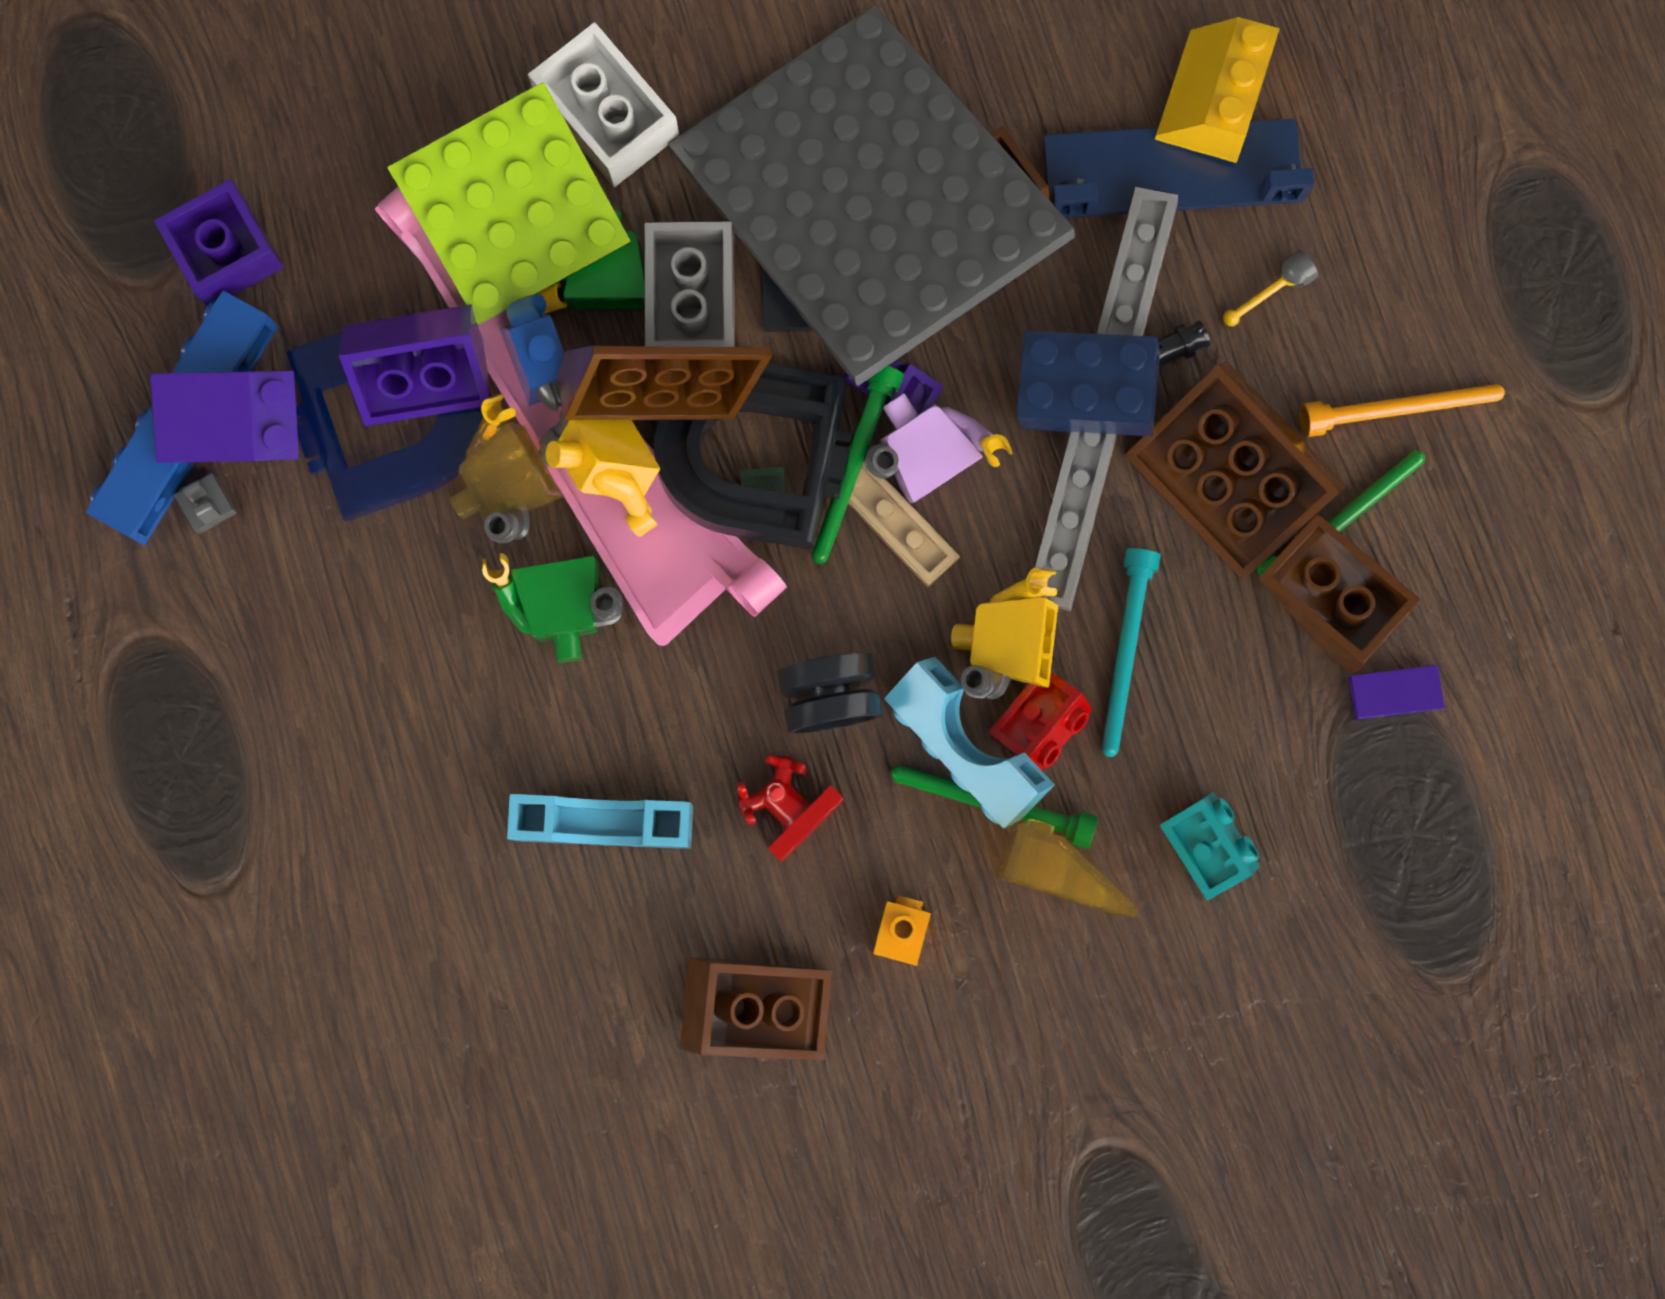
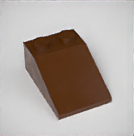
[1258,514,1421,675]
[680,957,833,1060]

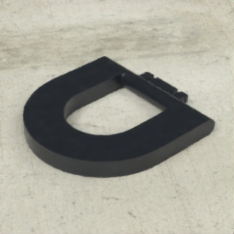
[654,364,852,549]

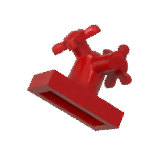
[737,754,844,863]

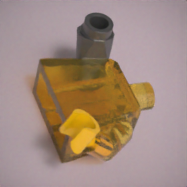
[450,394,563,544]

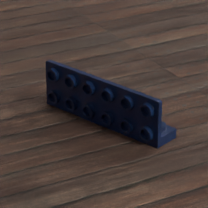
[1043,119,1314,218]

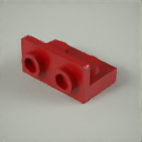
[988,672,1092,771]

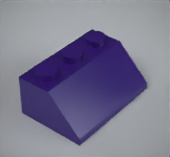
[339,304,492,426]

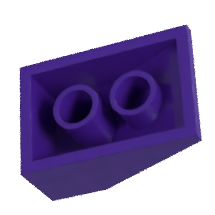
[150,371,299,463]

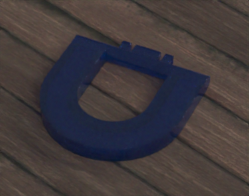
[286,318,487,521]

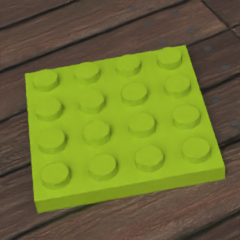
[387,82,631,325]

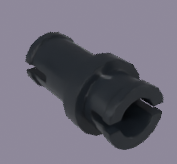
[1158,320,1211,367]

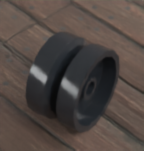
[777,653,883,734]

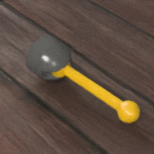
[1222,250,1319,327]

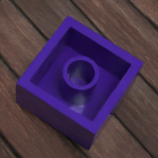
[154,179,285,306]

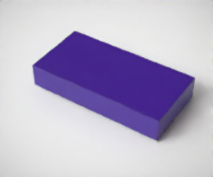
[1348,665,1445,720]

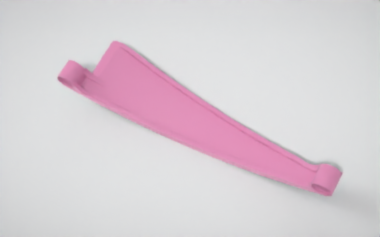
[375,187,787,646]

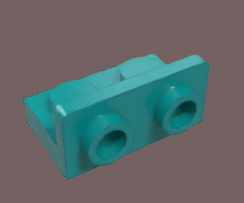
[1160,792,1260,901]

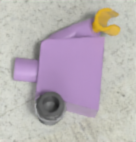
[865,394,1012,503]

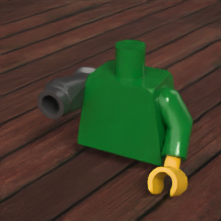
[482,553,624,663]

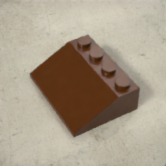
[557,346,773,420]
[1124,361,1347,580]

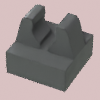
[174,473,237,534]

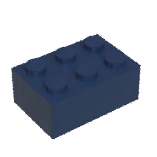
[1016,331,1160,436]

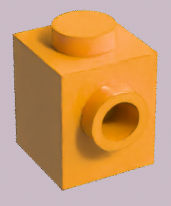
[873,895,931,966]

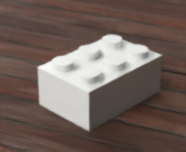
[528,22,679,188]

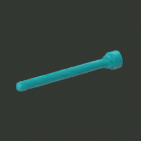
[1101,548,1161,757]

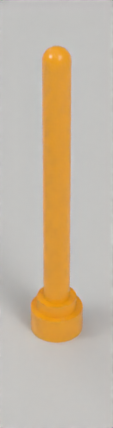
[1299,384,1505,438]

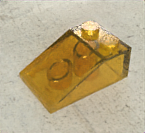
[997,819,1138,918]

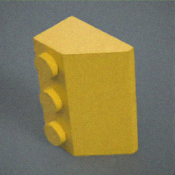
[1155,17,1280,163]

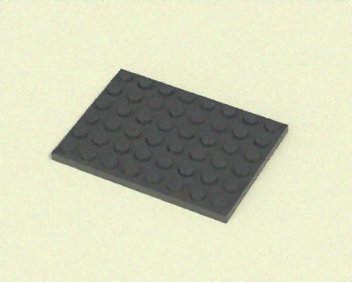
[668,5,1075,386]

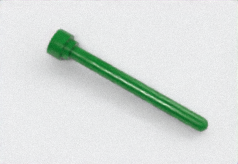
[811,366,904,564]
[1257,450,1425,576]
[890,765,1098,850]

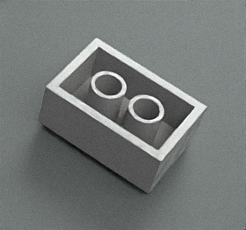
[645,221,735,347]

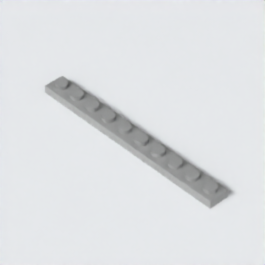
[1035,187,1178,611]

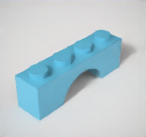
[884,657,1055,829]
[507,794,693,849]

